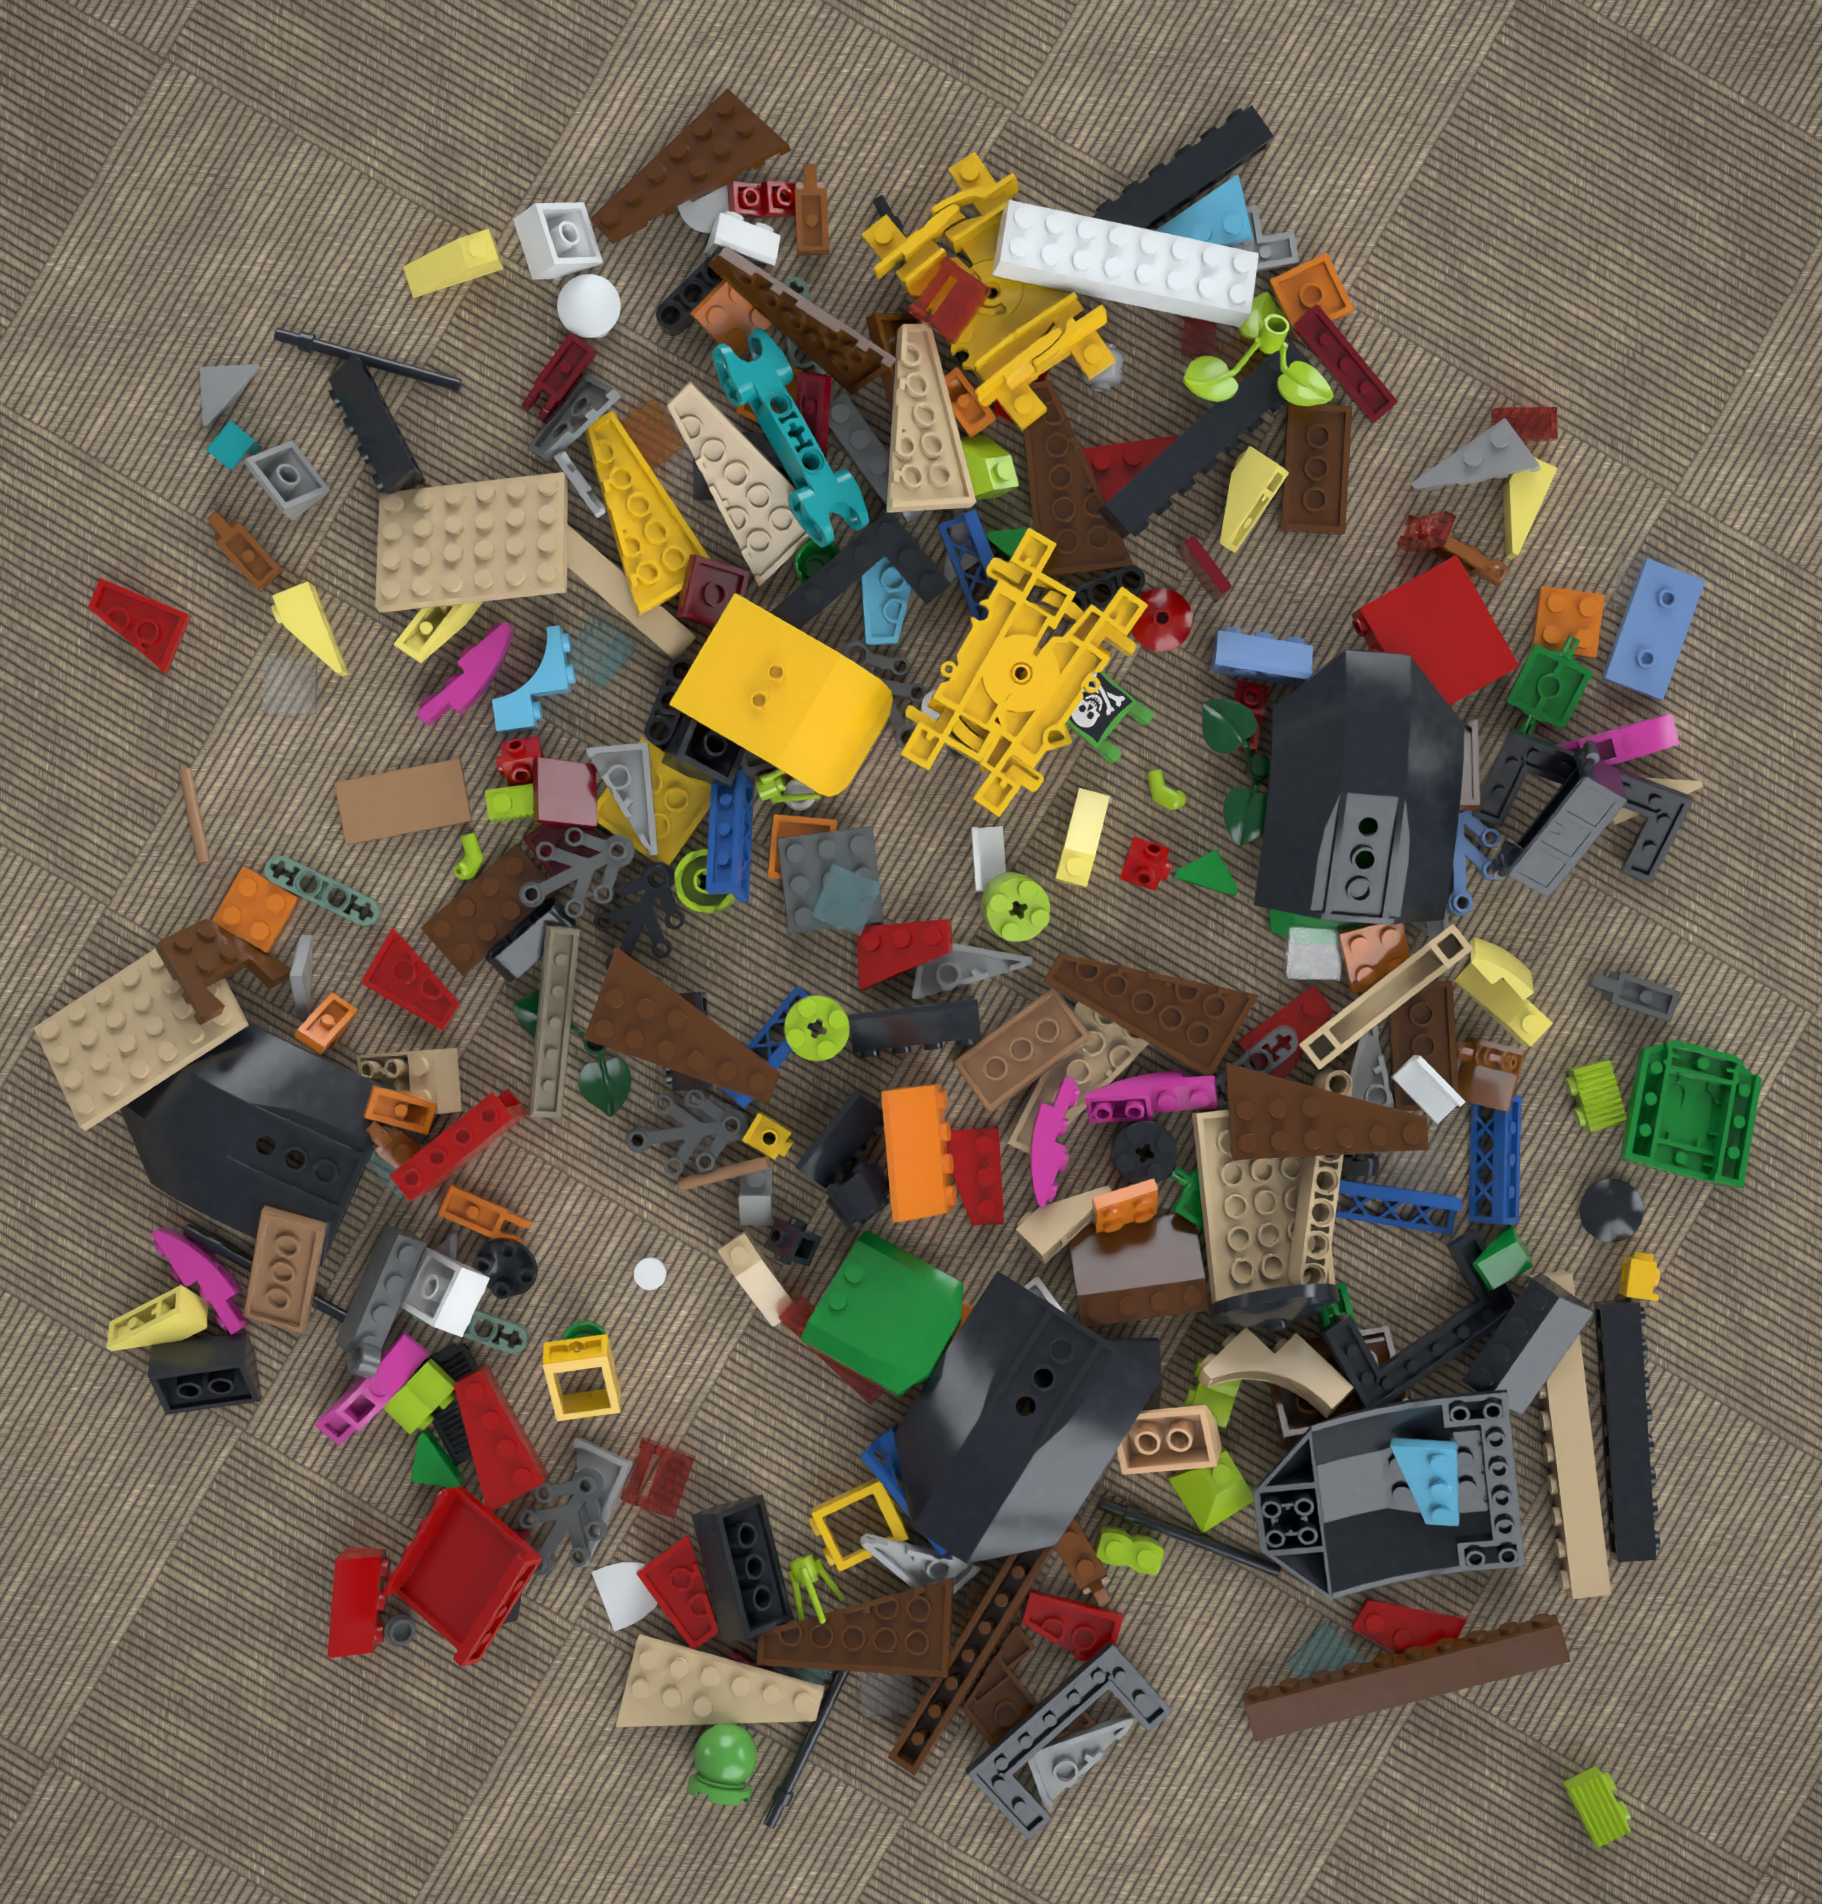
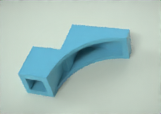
[492,625,576,734]

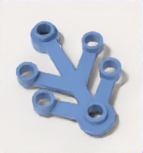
[1446,811,1501,916]

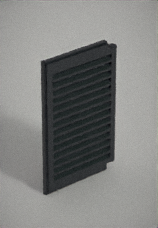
[409,1343,479,1466]

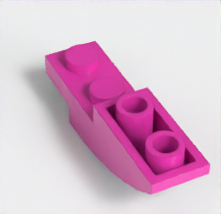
[416,621,514,726]
[1557,713,1680,765]
[1085,1069,1219,1123]
[1030,1076,1080,1207]
[151,1227,249,1335]
[315,1332,429,1445]

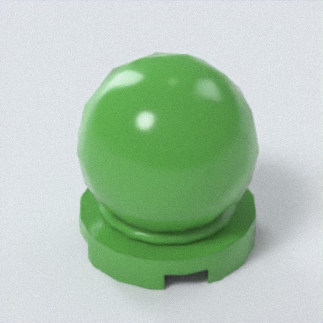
[687,1723,757,1806]

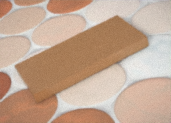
[334,758,473,845]
[952,987,1093,1114]
[243,1205,327,1334]

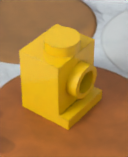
[742,1112,794,1160]
[1618,1251,1660,1301]

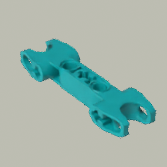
[711,328,869,548]

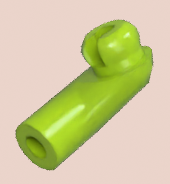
[1146,769,1186,810]
[453,833,483,880]

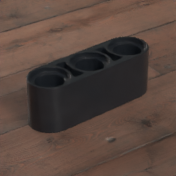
[656,256,723,336]
[1061,566,1146,624]
[644,656,693,748]
[485,897,576,982]

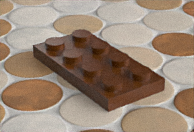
[1280,402,1352,535]
[421,844,560,976]
[1388,980,1460,1111]

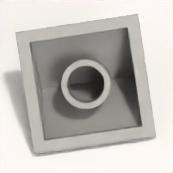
[244,440,330,521]

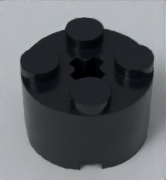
[1110,1120,1177,1184]
[825,1160,890,1233]

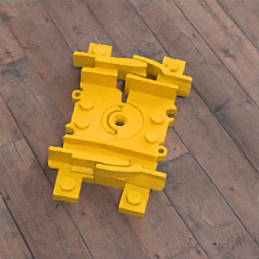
[861,152,1116,431]
[900,528,1148,817]

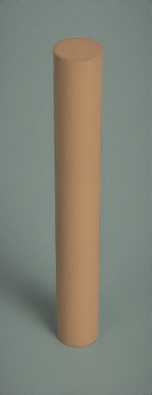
[178,768,210,864]
[677,1156,771,1191]

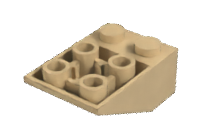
[357,1048,462,1114]

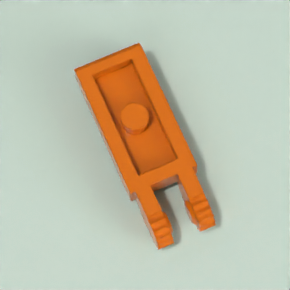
[437,1184,532,1244]

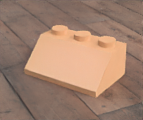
[1117,1405,1222,1475]

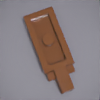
[795,164,829,256]
[207,510,284,592]
[1420,526,1509,587]
[366,1121,425,1169]
[1056,1517,1112,1607]

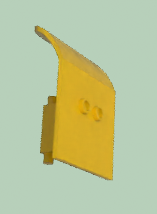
[669,593,893,797]

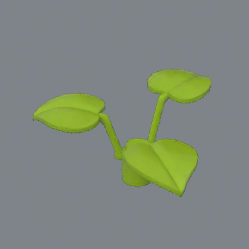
[1183,291,1334,406]

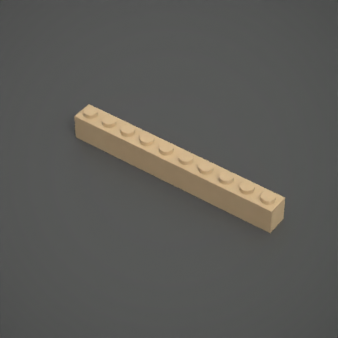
[1524,1271,1611,1599]

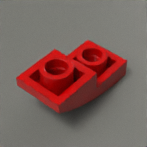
[727,181,796,218]
[1233,680,1270,754]

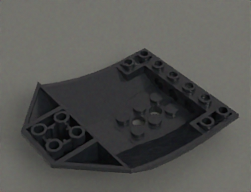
[1253,649,1464,925]
[120,1021,399,1267]
[894,1271,1162,1564]
[1253,1389,1525,1603]

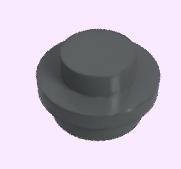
[383,1614,416,1647]

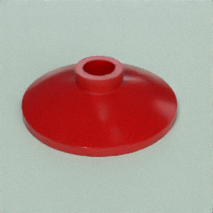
[1131,588,1193,652]

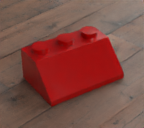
[327,1546,391,1658]

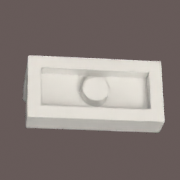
[971,826,1006,893]
[1391,1055,1465,1124]

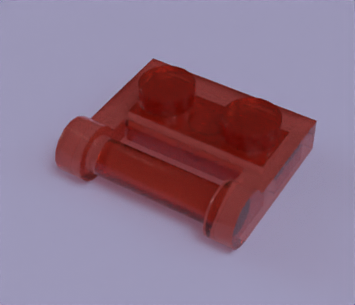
[907,257,992,344]
[620,1437,696,1519]

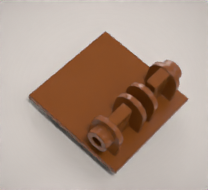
[1456,1037,1526,1112]

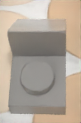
[738,1161,773,1226]

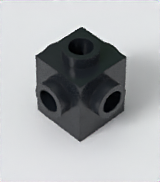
[764,1217,822,1267]

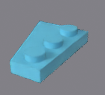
[1155,174,1254,246]
[860,546,923,646]
[1390,1438,1460,1526]

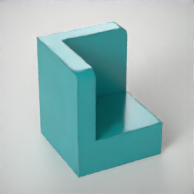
[206,420,262,470]

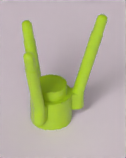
[755,769,821,805]
[788,1553,845,1624]

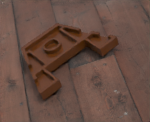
[156,919,291,1025]
[961,1623,1096,1746]

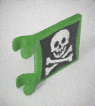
[1065,671,1154,764]

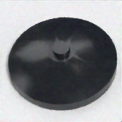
[1208,1284,1340,1332]

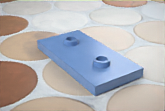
[1601,558,1706,701]

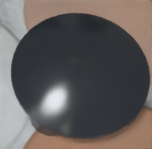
[1579,1179,1644,1243]
[473,1238,538,1299]

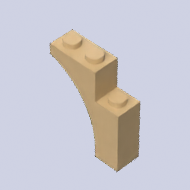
[1198,1327,1354,1418]

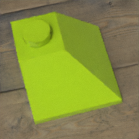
[960,434,1019,501]
[1168,1445,1254,1533]

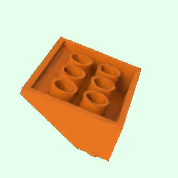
[881,1083,957,1223]

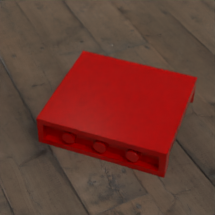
[1351,555,1519,705]
[389,1088,528,1201]
[381,1486,543,1667]

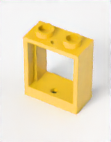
[543,1334,621,1421]
[809,1477,909,1572]

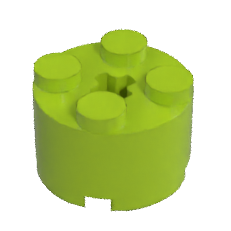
[674,849,736,914]
[980,872,1050,942]
[784,995,850,1061]

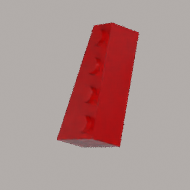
[454,1364,548,1511]

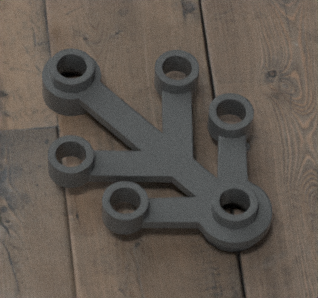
[840,640,927,749]
[519,827,635,918]
[626,1089,749,1177]
[519,1468,607,1575]

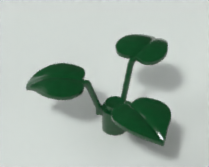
[1202,699,1270,846]
[513,976,663,1117]

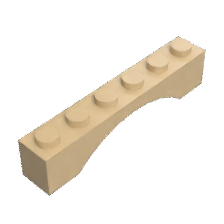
[1298,924,1473,1070]

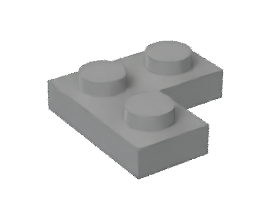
[1230,205,1299,272]

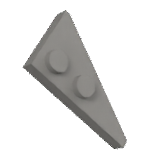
[1410,418,1541,492]
[586,742,659,856]
[912,943,1033,999]
[1349,1025,1394,1108]
[574,1437,633,1567]
[860,1534,982,1594]
[1028,1713,1134,1809]

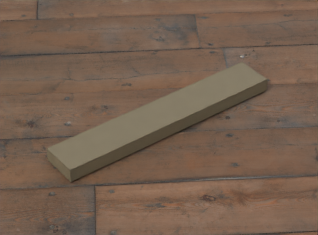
[528,925,580,1118]

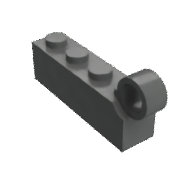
[828,392,923,523]
[335,1223,426,1379]

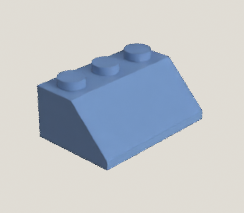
[1208,627,1313,686]

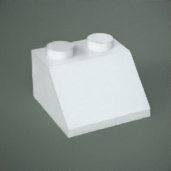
[513,202,603,280]
[704,211,781,273]
[400,1247,490,1337]

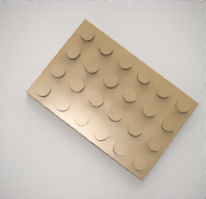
[375,472,568,613]
[34,924,249,1131]
[1192,1109,1336,1304]

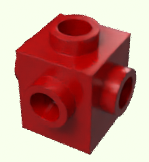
[496,736,545,787]
[1119,836,1172,891]

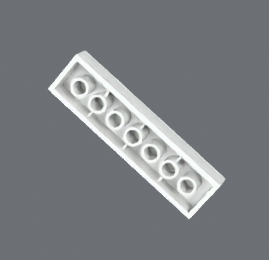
[992,200,1259,327]

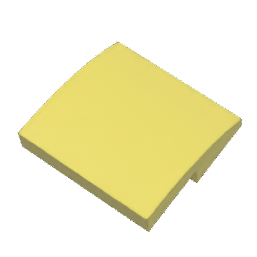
[1470,937,1534,1000]

